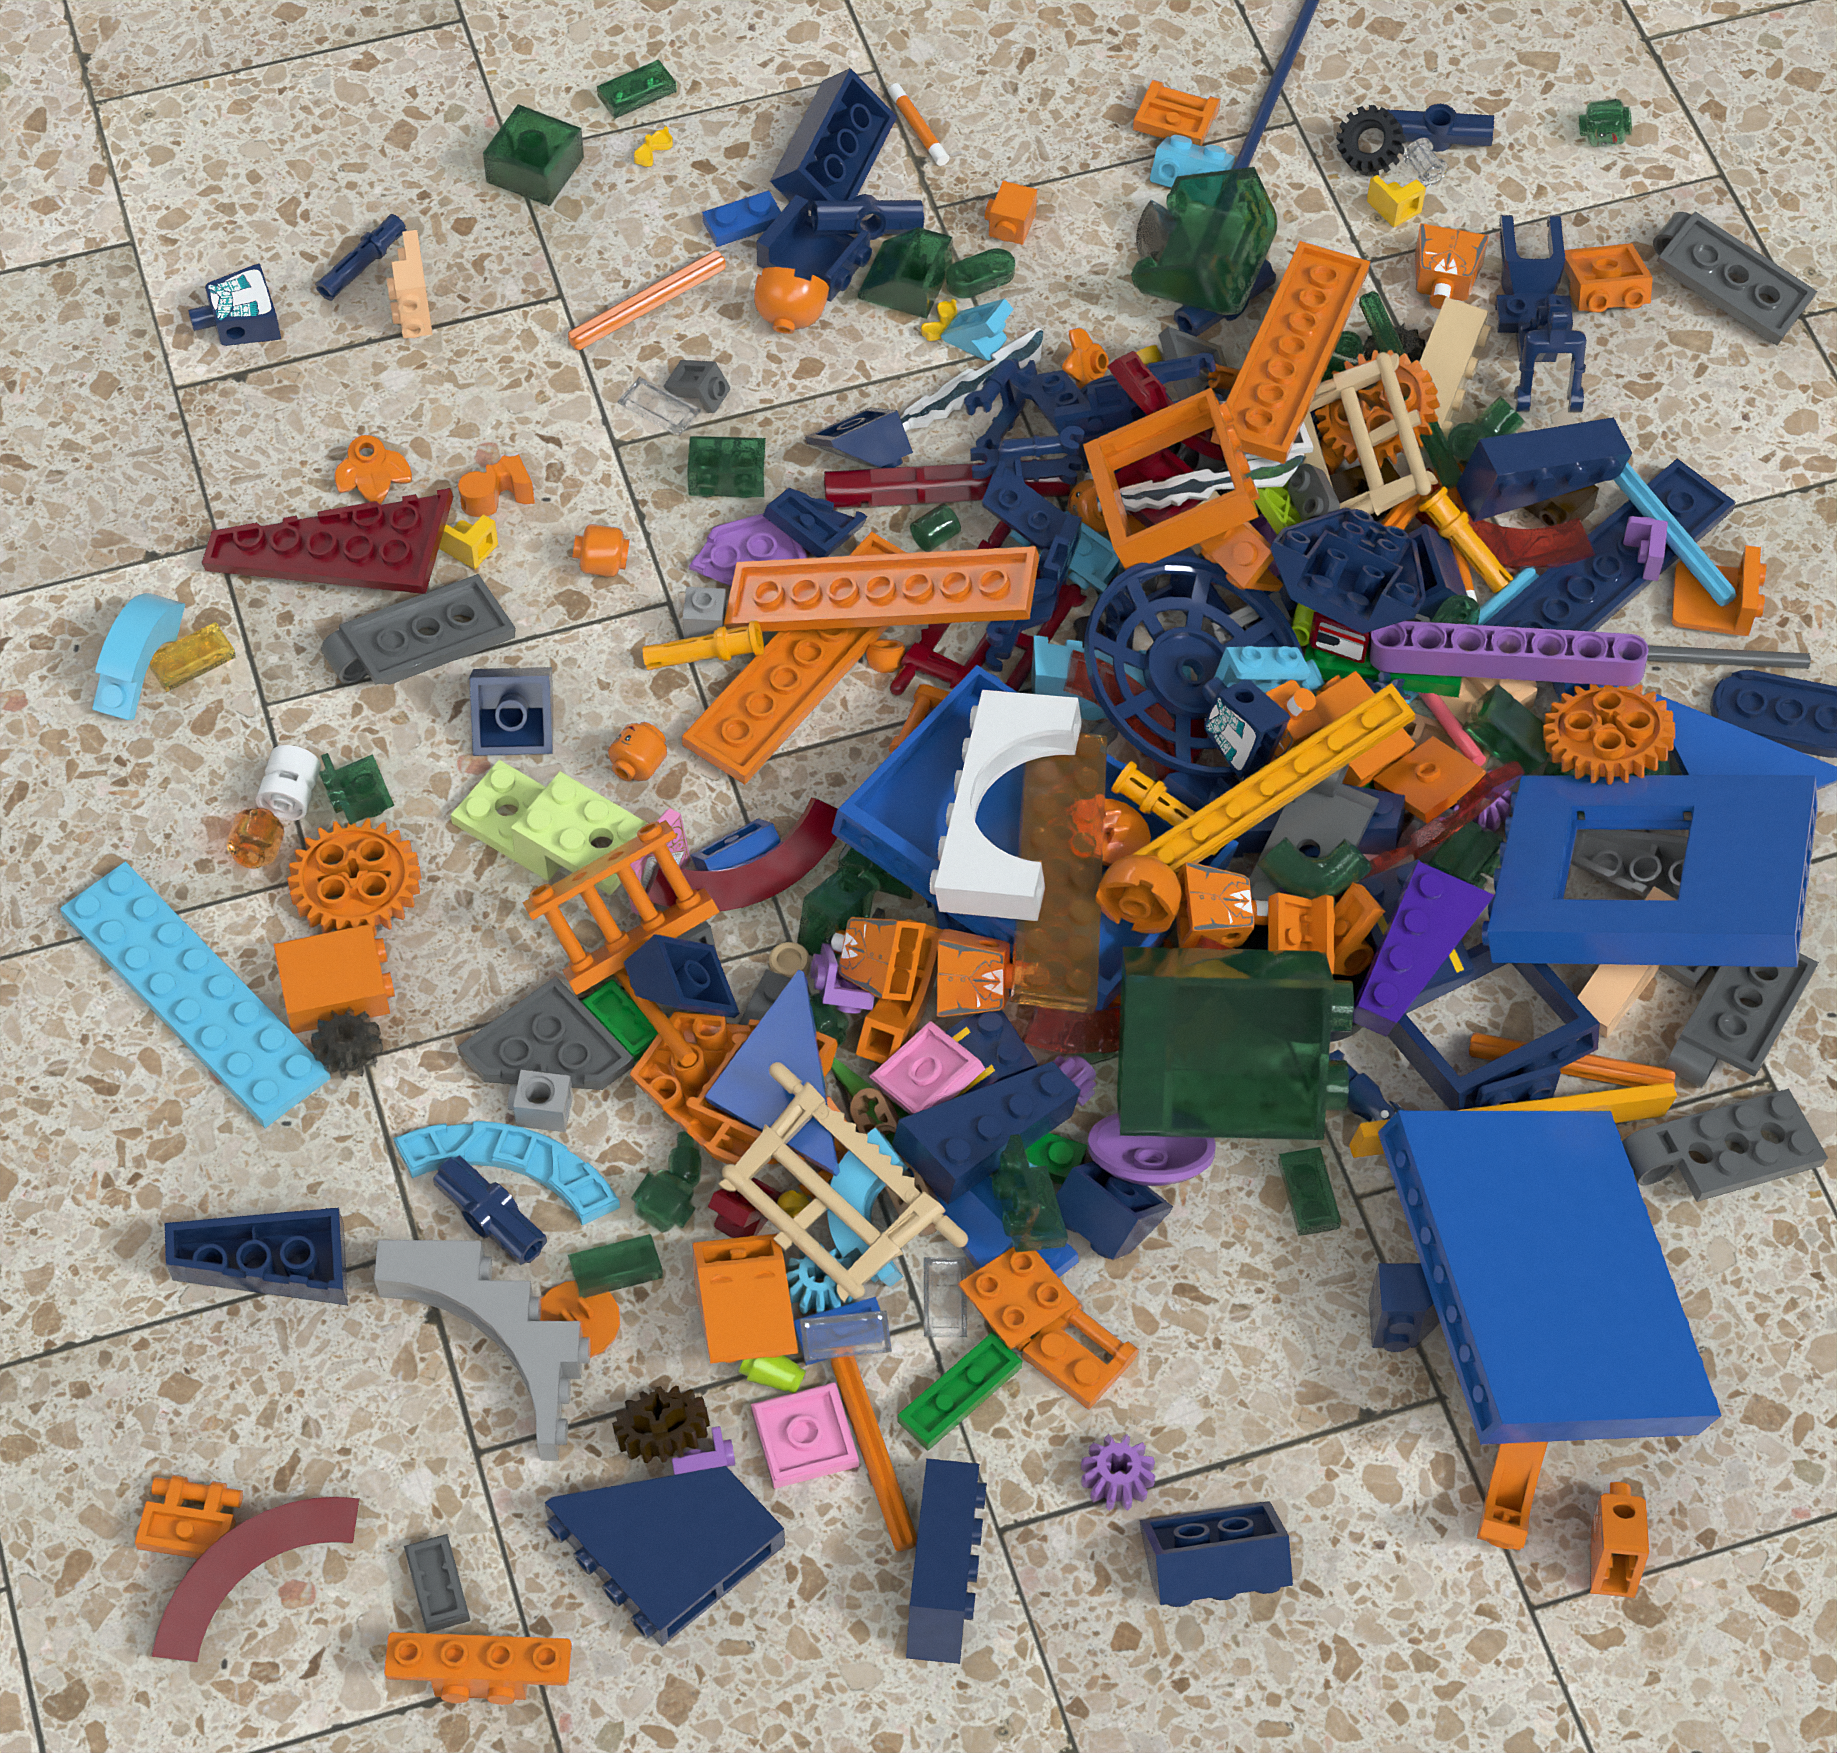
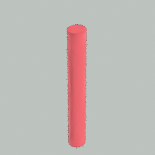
[1417,692,1486,767]

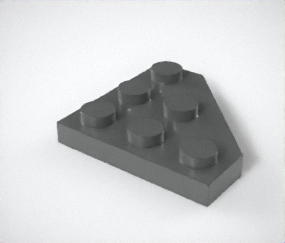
[457,976,635,1090]

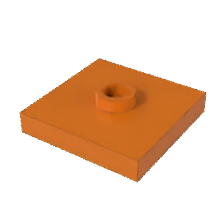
[1373,736,1488,824]

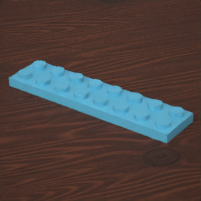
[60,861,331,1128]

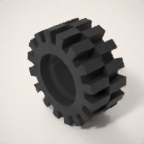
[1336,105,1406,176]

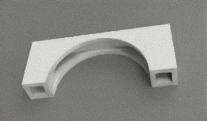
[930,690,1082,921]

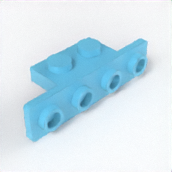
[1009,511,1120,599]

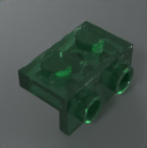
[319,753,395,825]

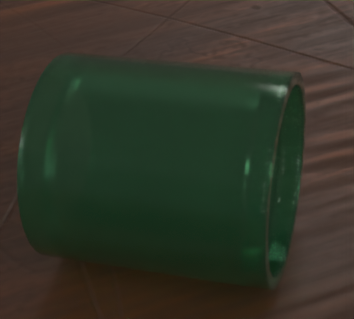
[910,503,961,552]

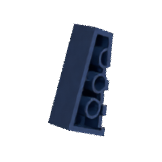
[892,1061,1081,1205]

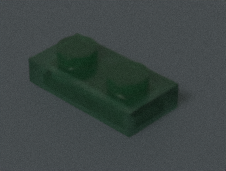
[597,59,677,119]
[1278,1147,1341,1236]

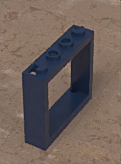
[1387,942,1600,1111]

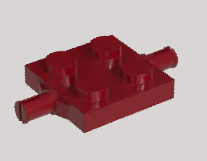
[1115,447,1212,528]

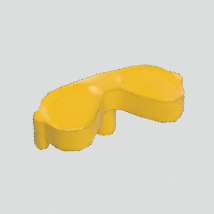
[634,126,673,167]
[921,299,958,341]

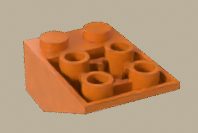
[692,1233,798,1364]

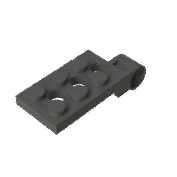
[1622,1088,1828,1202]

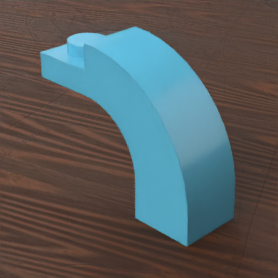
[92,593,185,720]
[827,1127,908,1287]

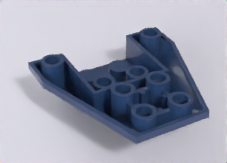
[1270,507,1426,634]

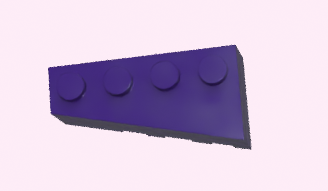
[1348,861,1495,1037]

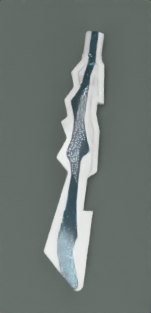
[900,328,1043,432]
[1096,452,1304,512]

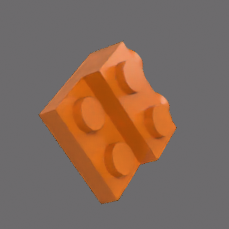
[1564,243,1653,313]

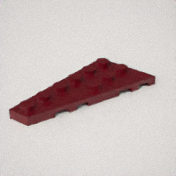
[202,488,454,594]

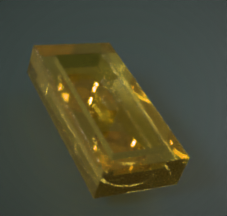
[149,622,236,693]

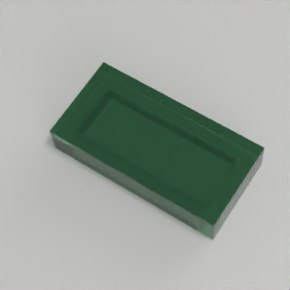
[568,1234,663,1298]

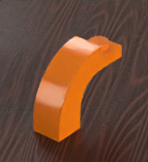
[855,918,943,1064]
[1477,1442,1548,1551]

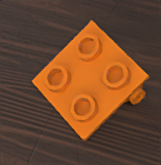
[958,1239,1079,1352]

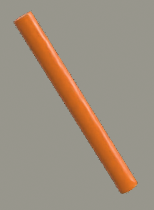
[613,967,697,1067]

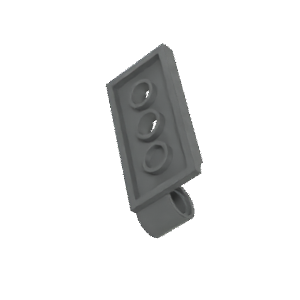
[1653,211,1818,346]
[1158,326,1257,486]
[321,574,516,685]
[1249,763,1379,901]
[1664,953,1819,1088]

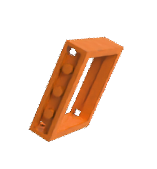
[1083,388,1260,570]

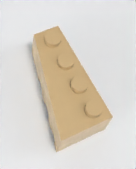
[1404,297,1492,455]

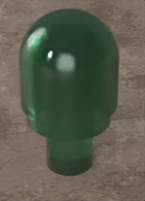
[668,1131,702,1191]

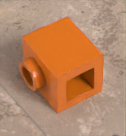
[984,181,1038,245]

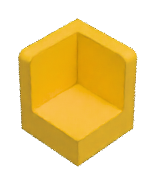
[1367,175,1426,228]
[439,514,498,570]

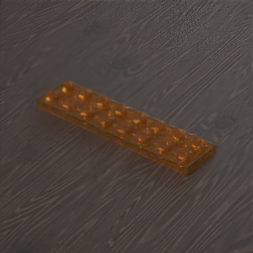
[1011,732,1107,1014]

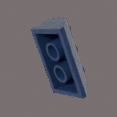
[1139,1501,1293,1607]

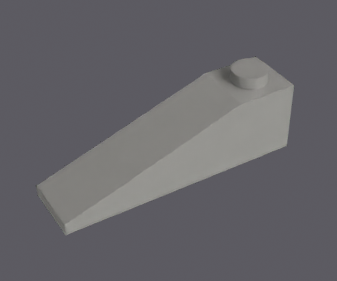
[1571,829,1688,900]

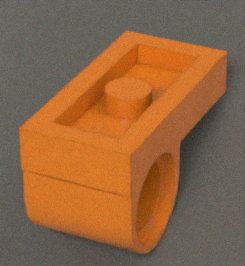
[1334,883,1385,976]

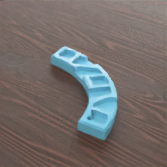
[393,1121,620,1225]

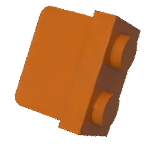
[1198,522,1283,592]
[1671,545,1767,637]

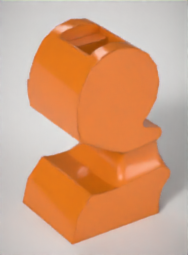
[458,454,535,517]

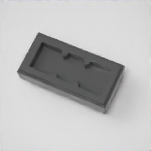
[404,1534,471,1633]

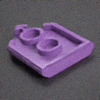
[689,513,808,586]

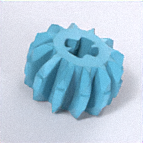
[786,1242,853,1315]

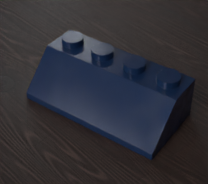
[770,68,897,211]

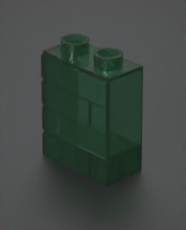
[1116,947,1354,1140]

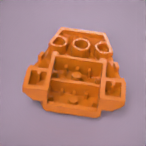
[630,1011,838,1165]

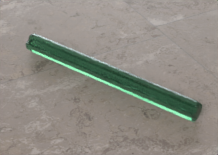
[1359,291,1462,489]

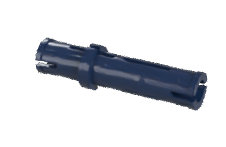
[315,214,407,301]

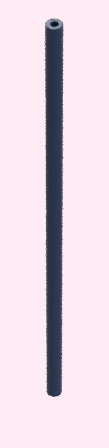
[1178,0,1320,302]

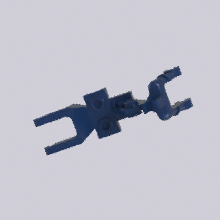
[1495,215,1587,413]
[964,353,1224,449]
[970,426,1084,672]

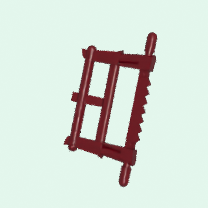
[890,521,1087,696]

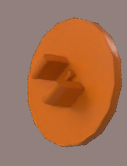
[1071,798,1151,867]
[540,1280,620,1358]

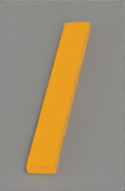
[1132,683,1415,876]
[1349,1083,1677,1158]

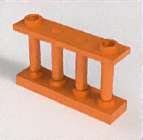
[522,820,719,995]

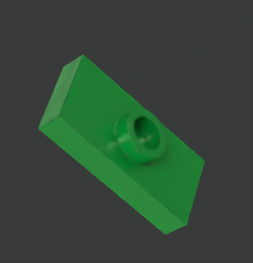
[581,979,658,1063]

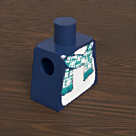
[188,263,281,346]
[1200,677,1291,778]

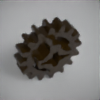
[612,1386,710,1463]

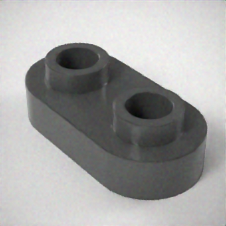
[1288,463,1340,522]

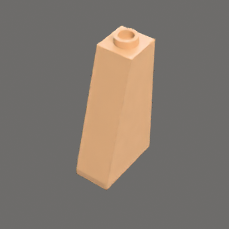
[1577,886,1676,1038]

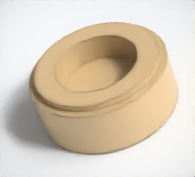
[769,942,810,979]

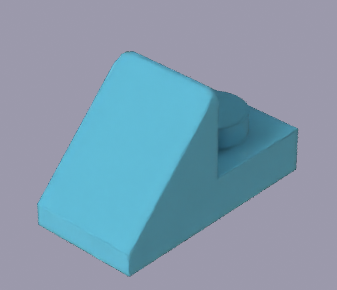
[941,298,1014,361]

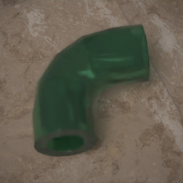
[1447,396,1526,463]
[1256,837,1373,899]

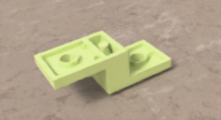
[451,759,649,895]

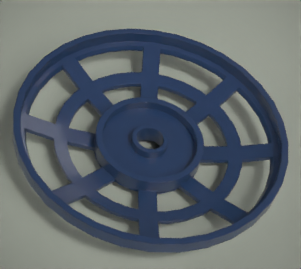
[1084,556,1304,777]

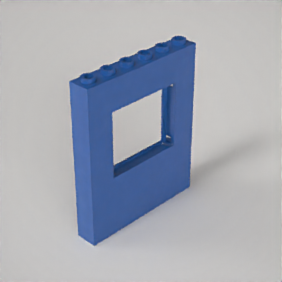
[1482,775,1818,967]

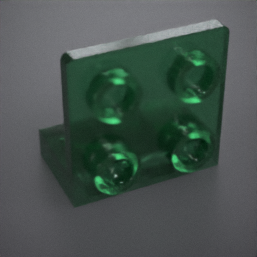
[992,1134,1068,1253]

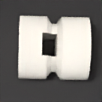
[255,745,321,821]

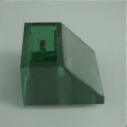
[858,227,953,319]

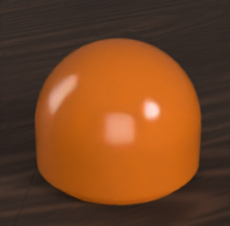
[866,639,906,673]

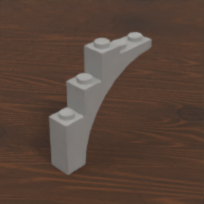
[374,1240,591,1461]

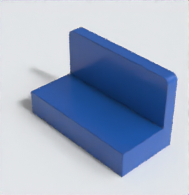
[690,818,781,871]

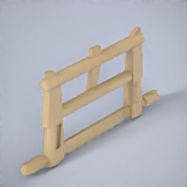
[1303,352,1439,516]
[718,1062,968,1303]

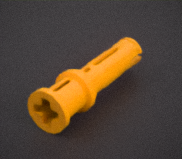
[1417,486,1513,594]
[643,620,764,671]
[1111,761,1220,855]

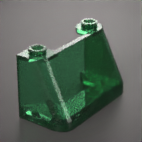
[1131,167,1278,315]

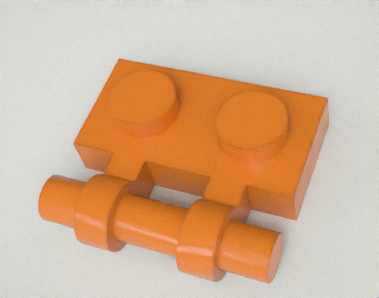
[135,1475,243,1559]

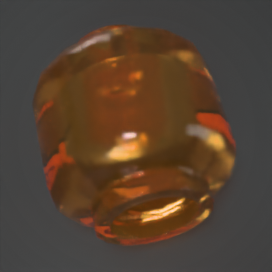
[226,808,285,869]

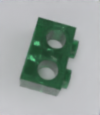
[687,436,766,499]

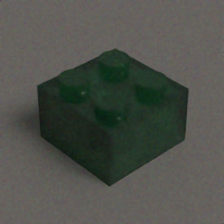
[483,104,584,207]

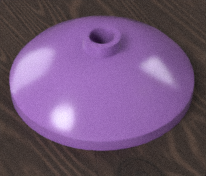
[1088,1109,1216,1186]

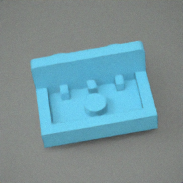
[1150,135,1235,200]
[1214,646,1311,693]

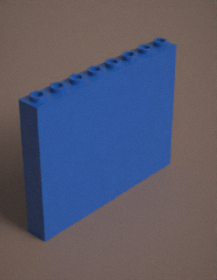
[831,665,1239,1019]
[1378,1110,1722,1445]

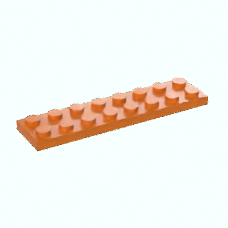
[1211,241,1371,464]
[682,531,907,785]
[724,546,1039,632]

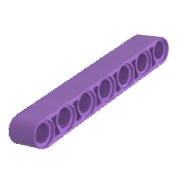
[1369,621,1649,686]

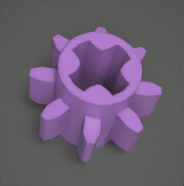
[1053,1055,1096,1107]

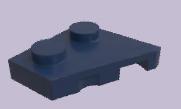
[763,488,868,558]
[1163,772,1240,812]

